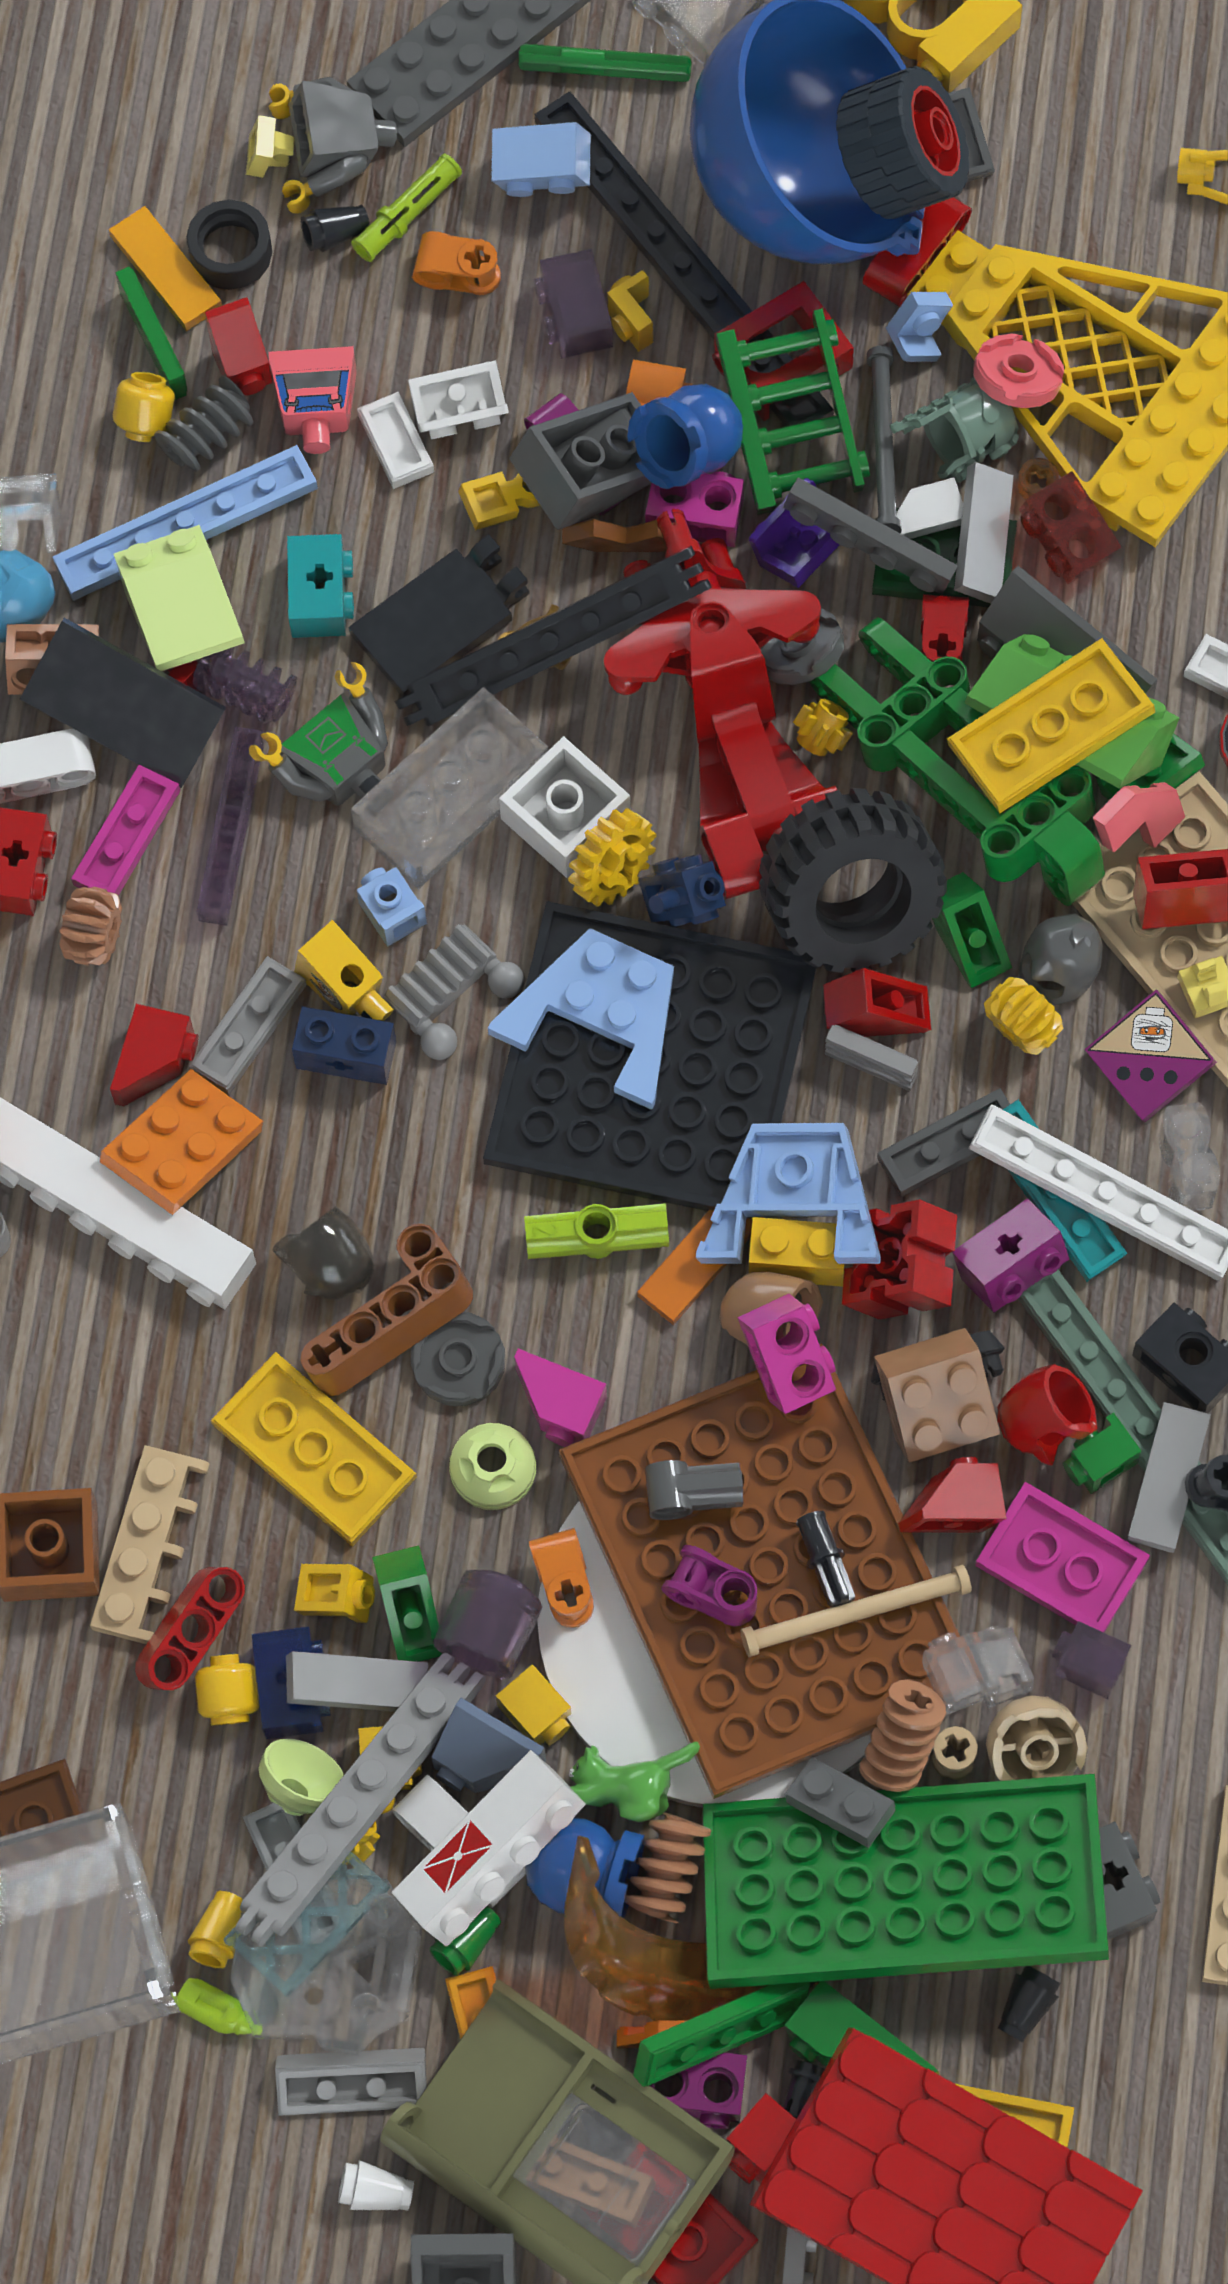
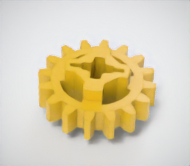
[568,808,657,907]

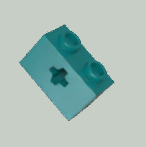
[287,534,354,638]

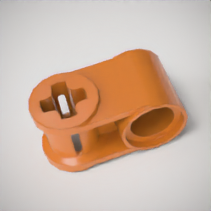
[412,231,501,295]
[528,1528,594,1628]

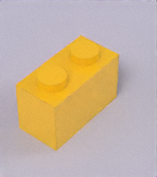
[748,1217,844,1287]

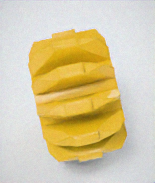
[984,977,1063,1055]

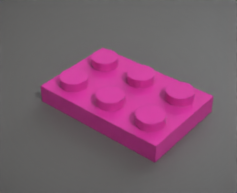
[975,1482,1150,1640]

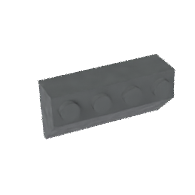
[977,566,1158,699]

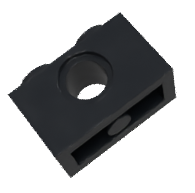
[1132,1302,1228,1414]

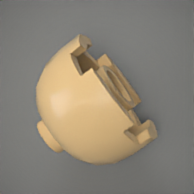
[986,1696,1088,1781]

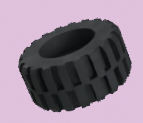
[759,788,947,973]

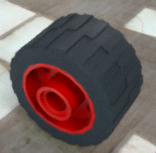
[836,66,970,219]

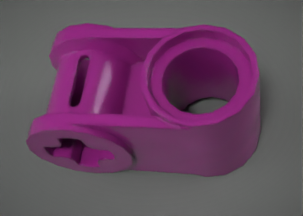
[661,1545,757,1626]

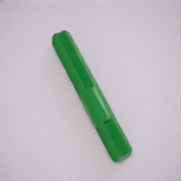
[518,44,692,82]

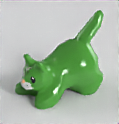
[569,1742,700,1822]

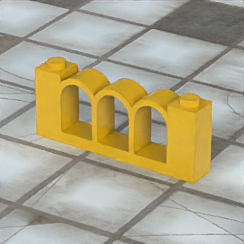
[844,0,1022,93]

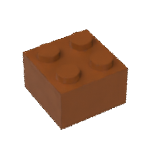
[0,1488,100,1602]

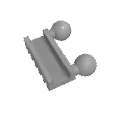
[384,924,525,1060]

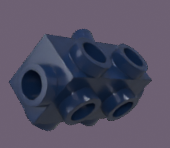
[638,854,726,927]

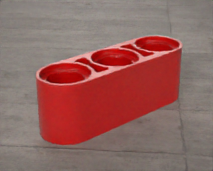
[862,197,972,307]
[135,1567,245,1690]

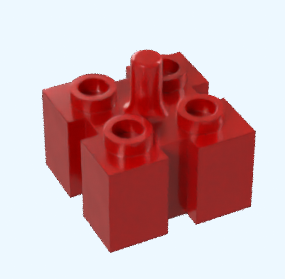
[842,1199,957,1320]

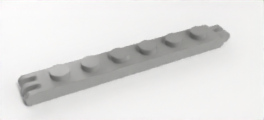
[236,1652,486,1946]

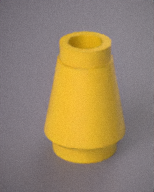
[188,1891,243,1968]

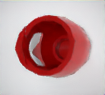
[997,1364,1098,1466]

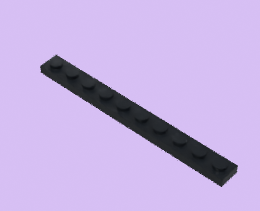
[534,91,834,427]

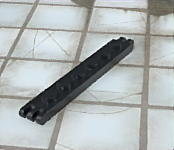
[395,546,712,726]

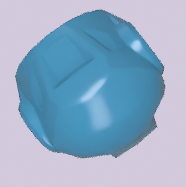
[0,548,56,643]

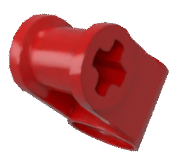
[920,594,969,662]

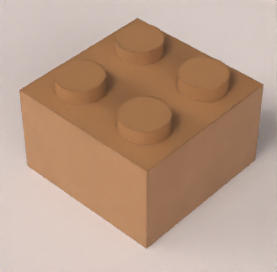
[874,1328,1000,1463]

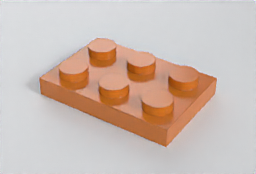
[100,1069,263,1215]

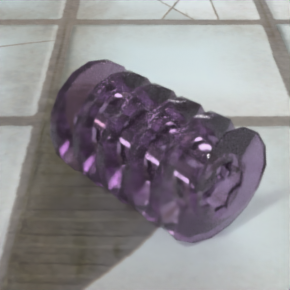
[193,647,298,724]

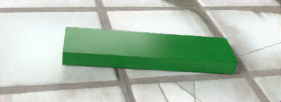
[633,1982,810,2087]

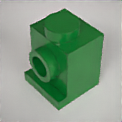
[1063,1412,1141,1494]

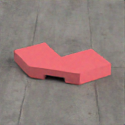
[1093,782,1185,852]

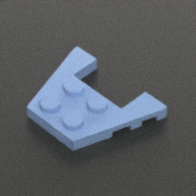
[488,928,674,1110]
[696,1123,881,1264]

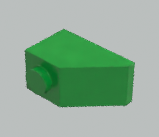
[932,872,1012,988]
[372,1545,446,1662]

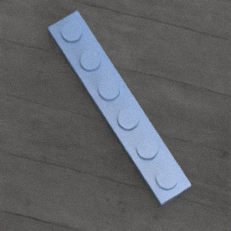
[52,445,318,601]

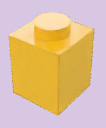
[496,1664,572,1745]

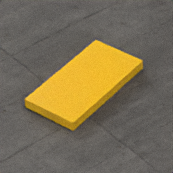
[947,638,1155,813]
[211,1352,417,1547]

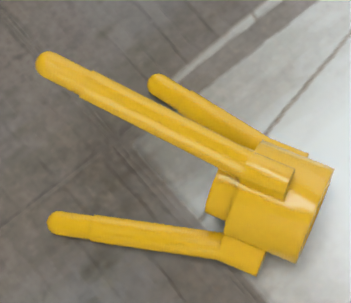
[1177,148,1228,205]

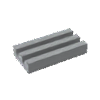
[825,1024,918,1091]

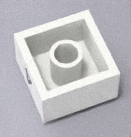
[499,736,631,878]

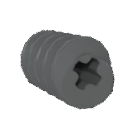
[154,375,254,472]

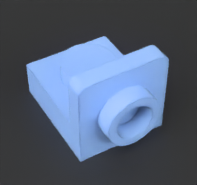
[886,292,953,362]

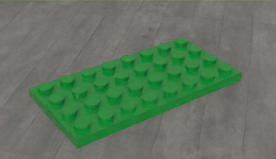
[703,1774,1109,1989]

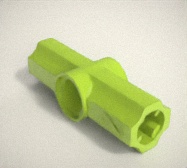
[524,1203,669,1259]

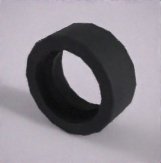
[186,199,273,290]

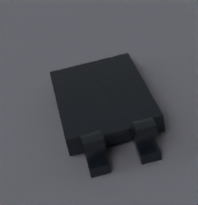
[348,534,529,697]

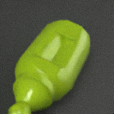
[175,1977,264,2038]

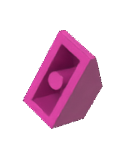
[514,1348,607,1447]

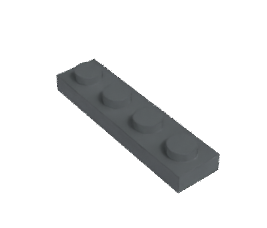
[783,477,958,595]

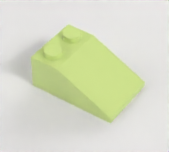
[113,525,245,671]

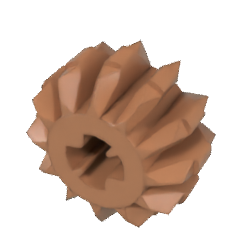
[59,887,123,966]

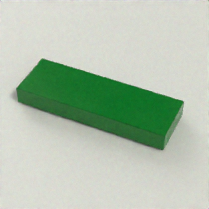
[115,266,188,401]

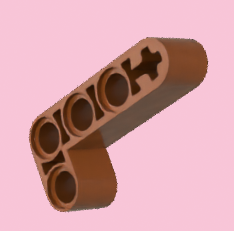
[300,1223,473,1396]

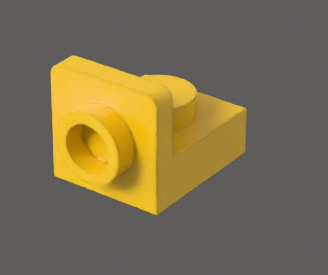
[294,1564,375,1623]

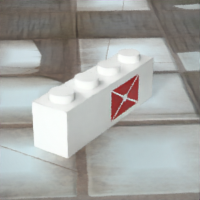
[391,1750,586,1947]

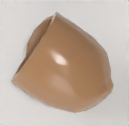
[719,1272,823,1345]

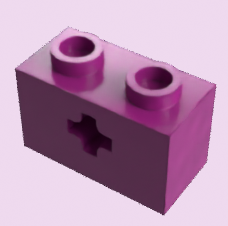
[952,1198,1069,1313]

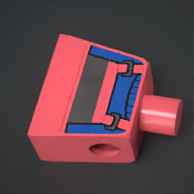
[268,346,357,454]

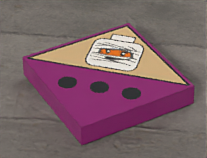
[1084,989,1217,1122]

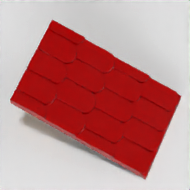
[749,2028,1143,2284]

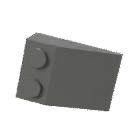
[509,392,651,530]

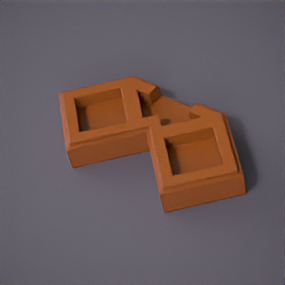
[562,519,691,552]

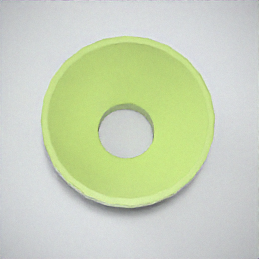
[449,1423,536,1510]
[259,1739,344,1816]

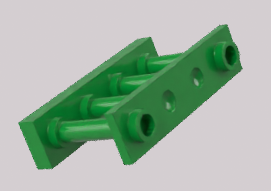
[716,308,870,516]

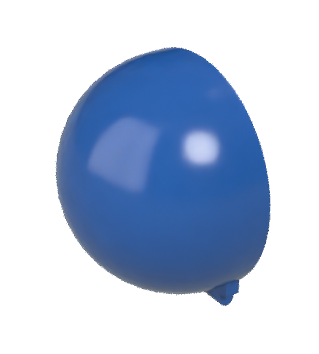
[689,0,925,265]

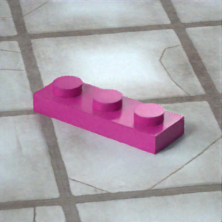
[71,765,180,896]

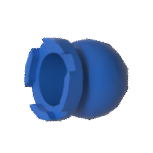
[627,384,743,489]
[525,1818,645,1930]

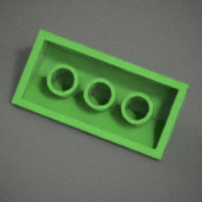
[965,634,1180,789]

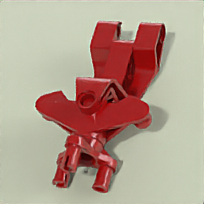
[603,509,837,899]

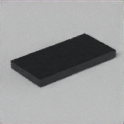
[20,617,226,788]

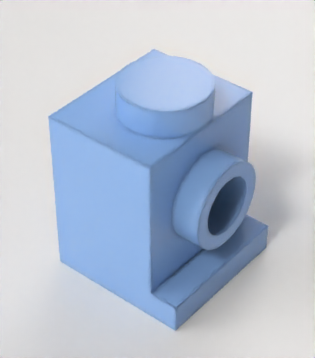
[357,867,427,947]

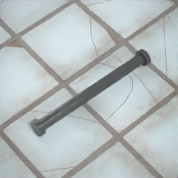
[867,346,902,534]

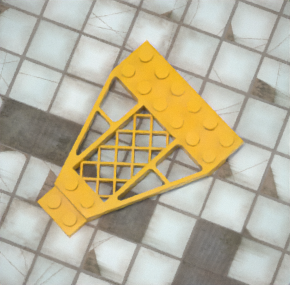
[907,230,1228,547]

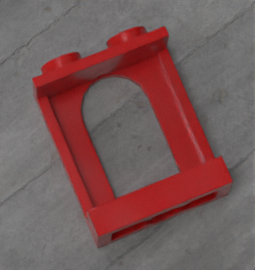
[712,281,854,421]

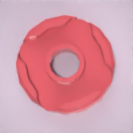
[974,334,1064,408]

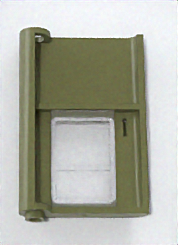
[380,1978,735,2284]

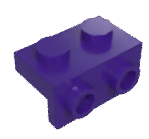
[749,478,839,588]

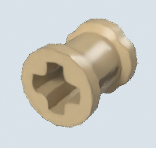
[932,1726,978,1780]

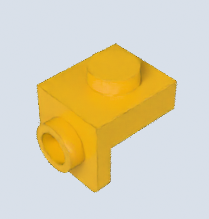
[607,270,653,352]

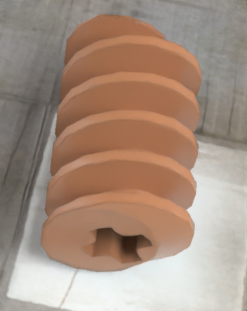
[859,1680,946,1792]
[624,1812,711,1923]

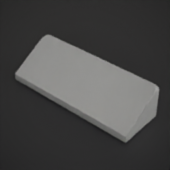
[275,2048,427,2116]

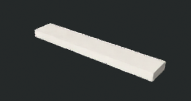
[968,1104,1228,1281]

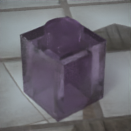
[1052,1621,1132,1699]

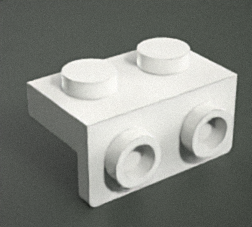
[408,360,509,439]

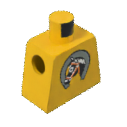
[294,920,394,1021]

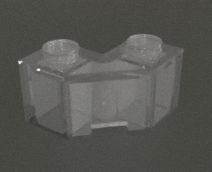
[922,1626,1035,1715]

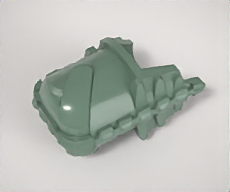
[890,378,1019,483]

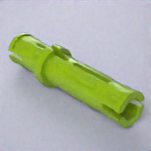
[351,153,462,262]

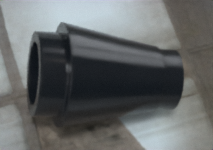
[301,205,370,252]
[997,1966,1061,2042]

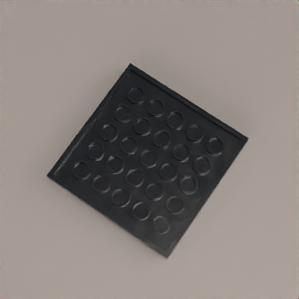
[483,901,818,1219]

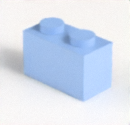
[491,122,591,197]

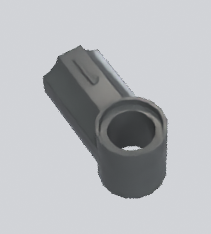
[645,1460,743,1520]

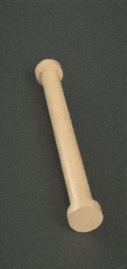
[740,1564,972,1657]

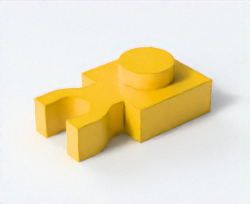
[458,471,540,530]

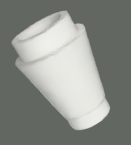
[338,2160,414,2211]

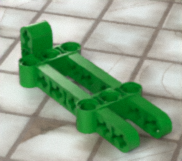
[809,617,1105,906]

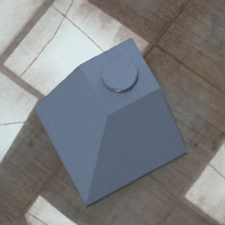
[431,1697,546,1793]

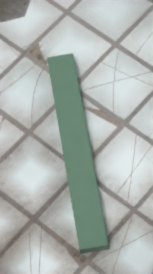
[1018,1270,1228,1585]

